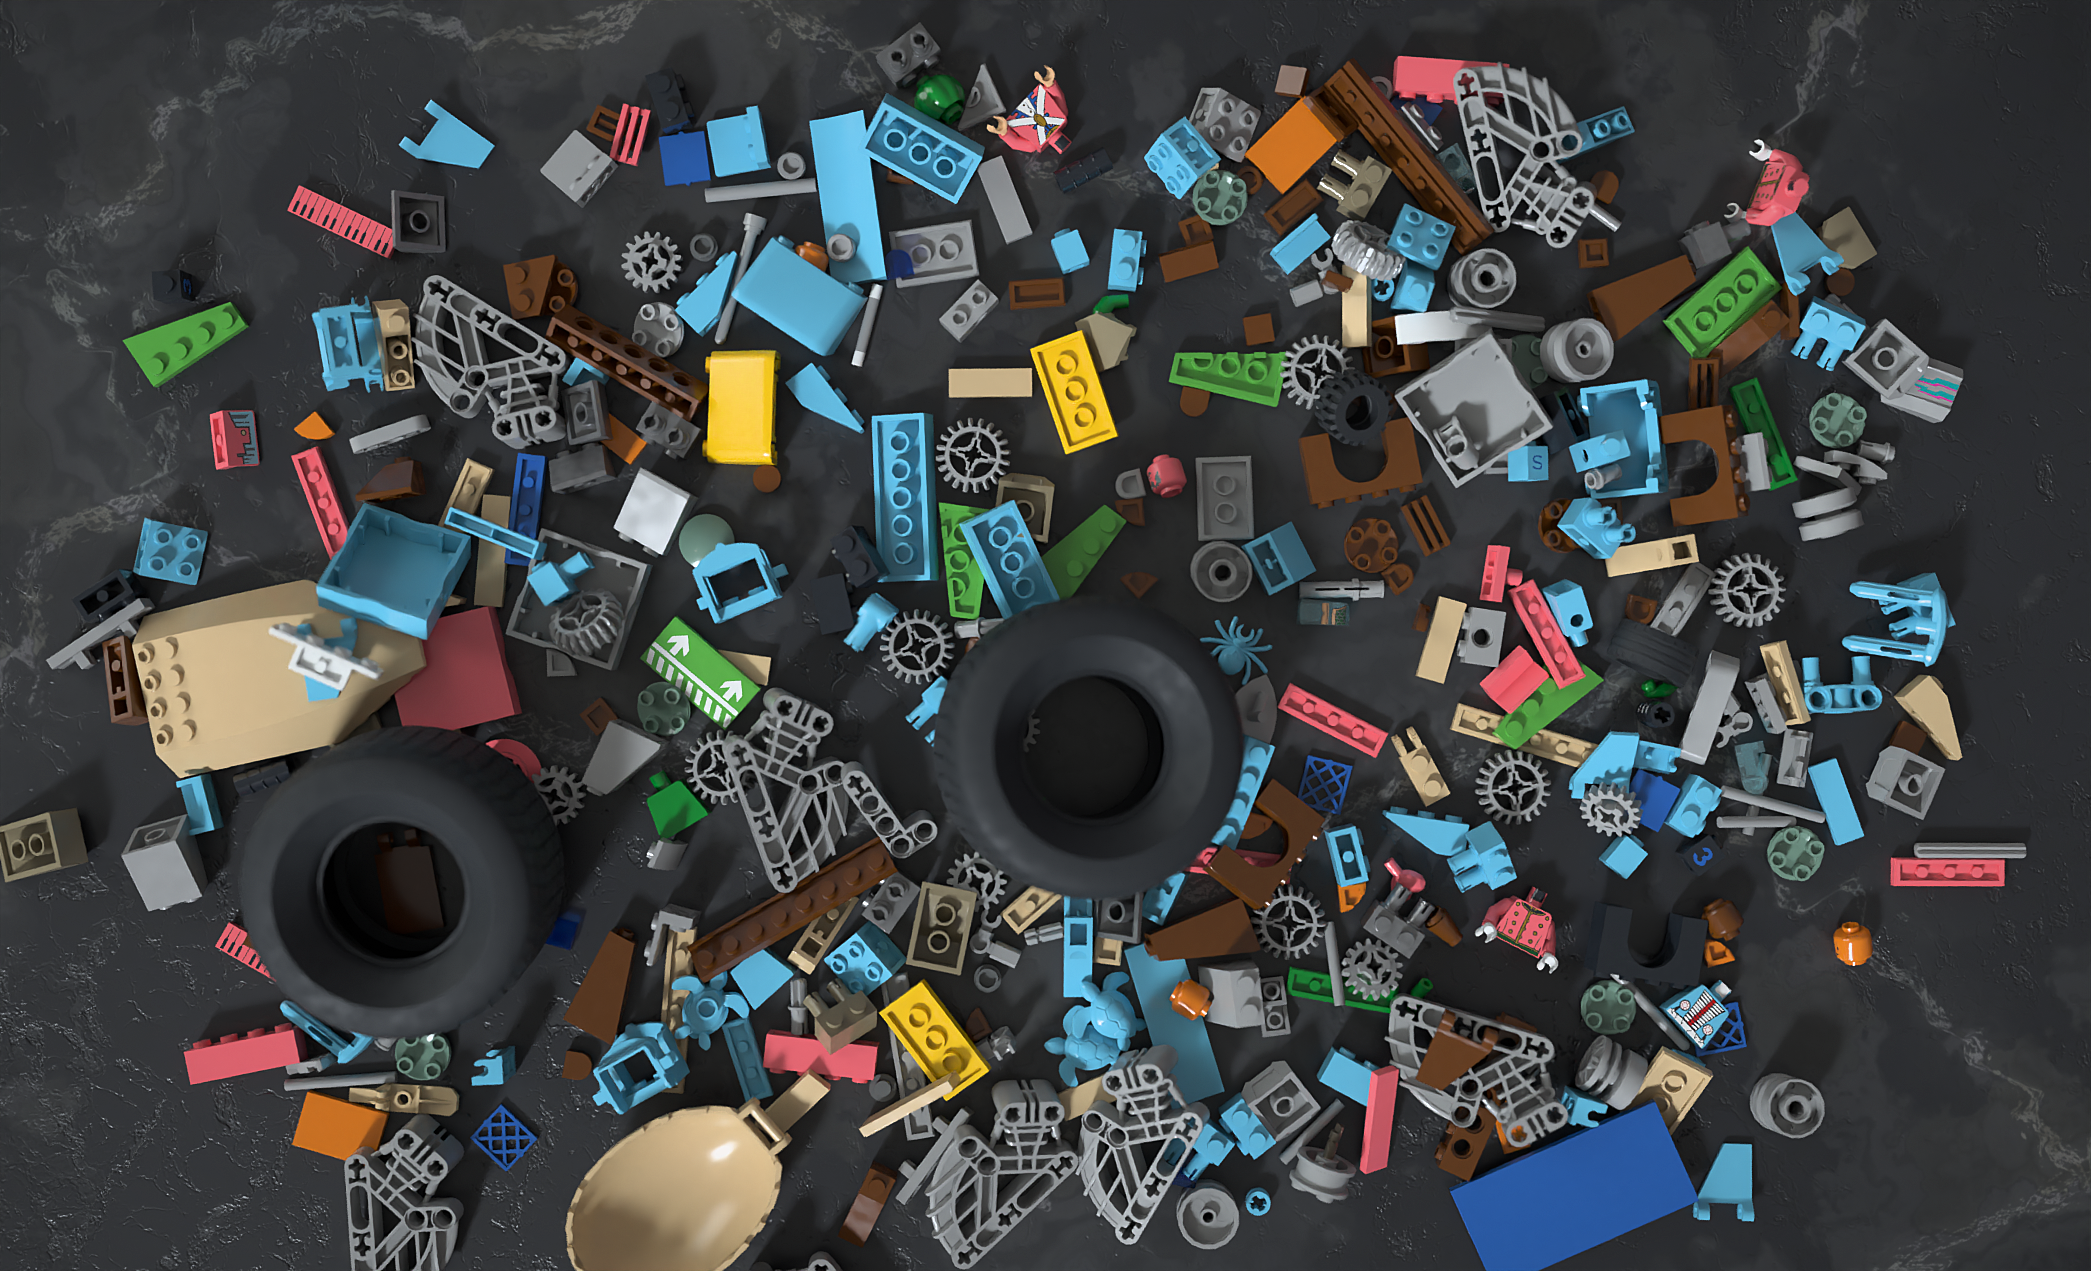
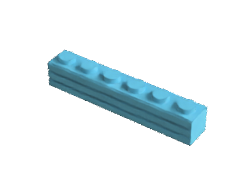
[444,507,547,560]

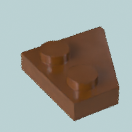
[503,255,559,321]

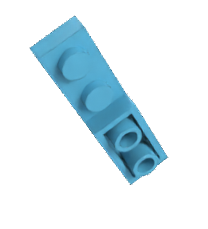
[1064,897,1093,997]

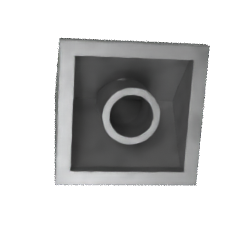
[391,190,446,253]
[561,380,613,446]
[1093,892,1143,944]

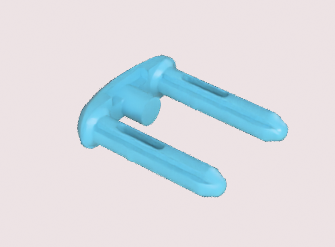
[1842,581,1948,666]
[280,1000,375,1063]

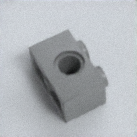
[939,280,999,343]
[1457,607,1506,667]

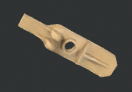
[349,1083,459,1116]

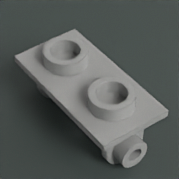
[1397,101,1444,154]
[1776,729,1813,787]

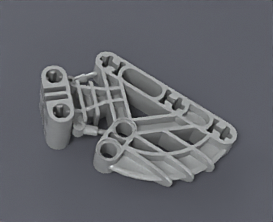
[1453,62,1597,248]
[411,275,572,449]
[722,687,849,893]
[1384,993,1568,1147]
[1075,1045,1210,1244]
[925,1079,1078,1269]
[344,1113,464,1271]

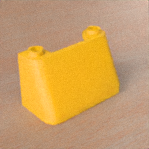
[702,350,781,466]

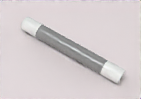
[851,284,883,367]

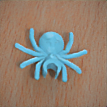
[1200,616,1272,685]

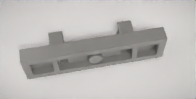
[46,598,156,669]
[896,1106,975,1205]

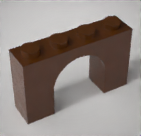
[1658,405,1750,527]
[1298,417,1423,509]
[1203,779,1326,910]

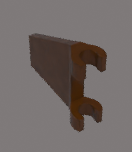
[1415,1009,1499,1091]

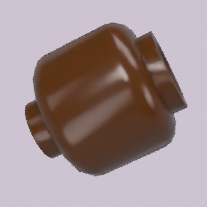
[1701,897,1744,941]

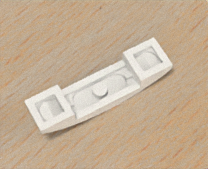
[1395,311,1492,345]

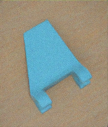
[399,100,495,169]
[1771,212,1844,296]
[295,617,358,701]
[1569,731,1640,799]
[1693,1143,1754,1221]

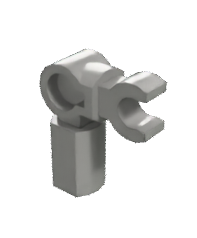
[1290,248,1339,307]
[1715,691,1753,748]
[970,909,1022,968]
[974,1026,1017,1061]

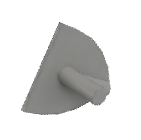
[1235,674,1277,744]

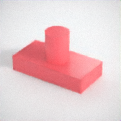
[1479,545,1523,602]

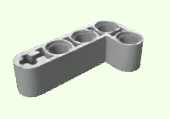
[1678,650,1740,765]
[841,761,937,858]

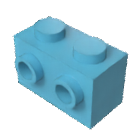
[1108,229,1147,292]
[1664,774,1722,838]
[1324,823,1370,887]
[1316,1046,1380,1106]
[1218,1092,1277,1160]

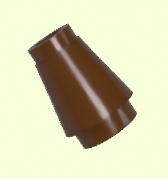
[1425,905,1463,946]

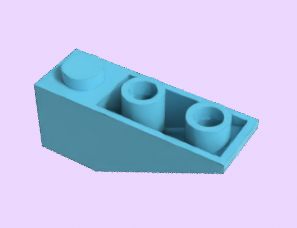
[1546,106,1635,164]
[675,251,739,337]
[785,363,865,434]
[1382,806,1469,856]

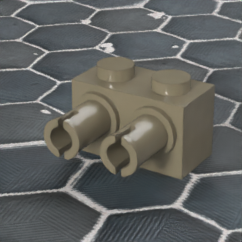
[1317,149,1392,222]
[803,978,877,1055]

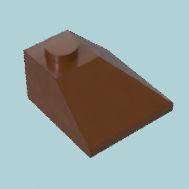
[1362,314,1430,379]
[355,457,427,504]

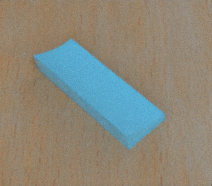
[809,110,888,285]
[872,413,939,582]
[959,500,1060,619]
[1124,940,1224,1110]

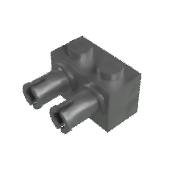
[876,22,941,89]
[1678,218,1751,269]
[636,401,704,461]
[862,868,922,934]
[1360,882,1435,958]

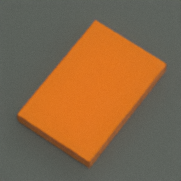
[1244,95,1337,194]
[292,1090,390,1166]

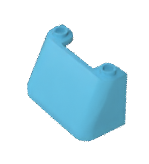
[731,235,868,356]
[1577,380,1669,499]

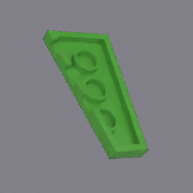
[123,302,249,388]
[1169,352,1288,407]
[939,502,989,620]
[1041,505,1127,599]
[1492,659,1604,750]

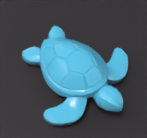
[671,971,749,1050]
[1072,972,1147,1051]
[1044,1005,1120,1087]

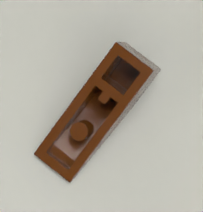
[1707,300,1791,380]
[102,635,149,726]
[838,1161,898,1248]

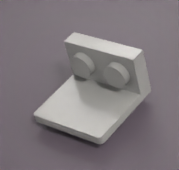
[1189,88,1261,162]
[540,130,618,208]
[1745,660,1814,734]
[644,903,701,966]

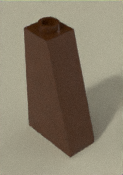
[1586,255,1696,343]
[1143,896,1261,961]
[563,927,639,1045]

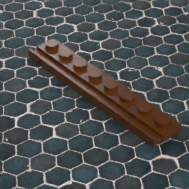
[1323,58,1495,257]
[687,836,898,983]

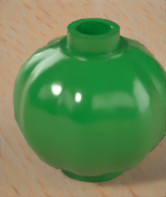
[914,74,965,125]

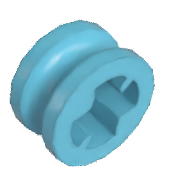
[1371,278,1394,301]
[1246,1187,1271,1216]

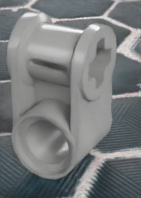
[1432,414,1479,470]

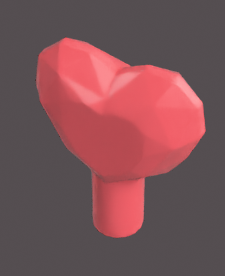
[1384,857,1426,902]

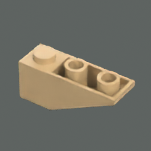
[372,299,415,391]
[1605,534,1699,577]

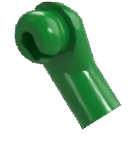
[1092,294,1129,315]
[1641,679,1679,699]
[1406,978,1433,1019]

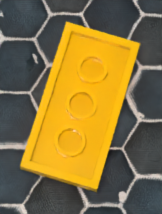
[1030,330,1119,454]
[879,979,991,1101]

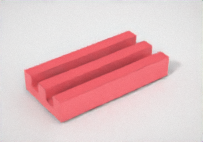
[609,103,652,166]

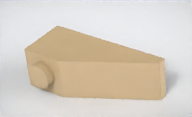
[1894,675,1962,761]
[787,897,859,975]

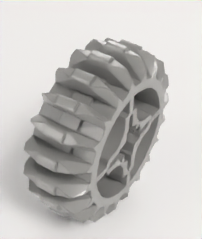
[1331,220,1406,281]
[1280,335,1355,409]
[936,418,1011,493]
[1708,553,1786,628]
[548,587,625,656]
[880,609,955,684]
[685,730,755,805]
[1475,750,1551,825]
[1250,884,1326,960]

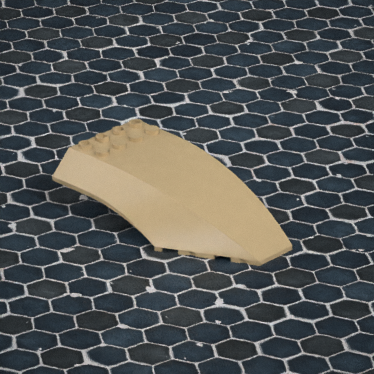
[132,580,427,778]

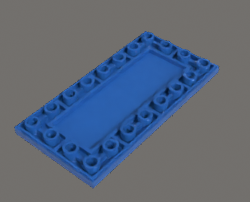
[1449,1099,1699,1271]

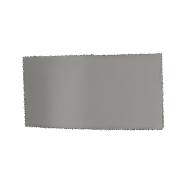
[1824,450,1887,485]
[647,838,688,870]
[1260,976,1291,1037]

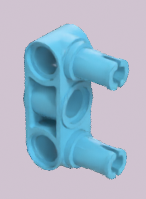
[844,593,899,651]
[1800,656,1882,714]

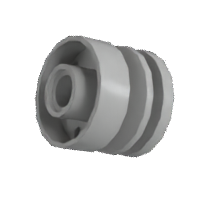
[1447,249,1516,309]
[1190,541,1252,602]
[1575,1035,1648,1110]
[1750,1073,1825,1138]

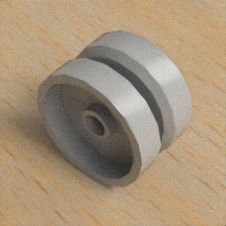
[1540,318,1614,383]
[1792,486,1864,541]
[1176,1179,1239,1249]

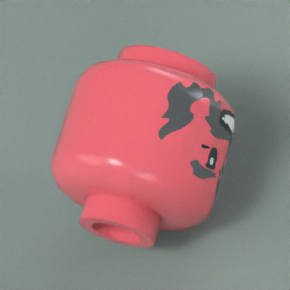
[1147,454,1187,498]

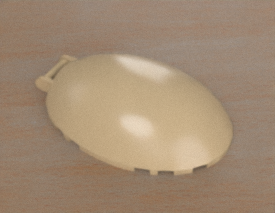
[565,1097,792,1271]

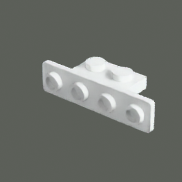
[269,622,384,691]

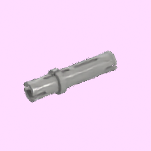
[1299,578,1384,601]

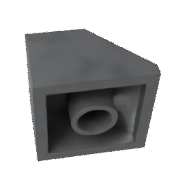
[549,442,617,495]

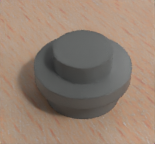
[690,233,718,262]
[974,964,1001,992]
[869,1073,897,1102]

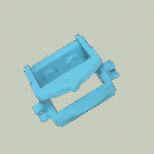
[312,296,384,392]
[693,543,788,623]
[592,1021,690,1114]

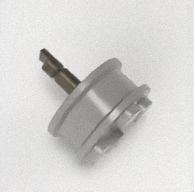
[1289,1123,1356,1203]

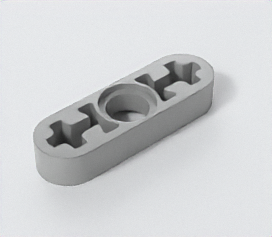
[349,415,431,454]

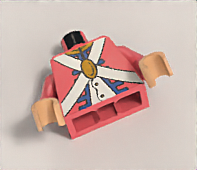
[987,65,1072,154]

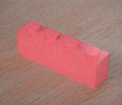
[1392,56,1510,107]
[184,1023,309,1085]
[763,1029,879,1083]

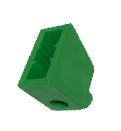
[646,770,712,839]

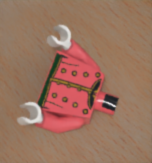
[1724,140,1809,226]
[1475,886,1558,973]

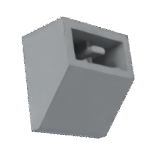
[1713,432,1772,492]

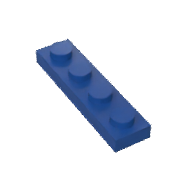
[504,453,548,566]

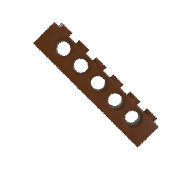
[544,304,709,422]
[1434,1011,1537,1181]

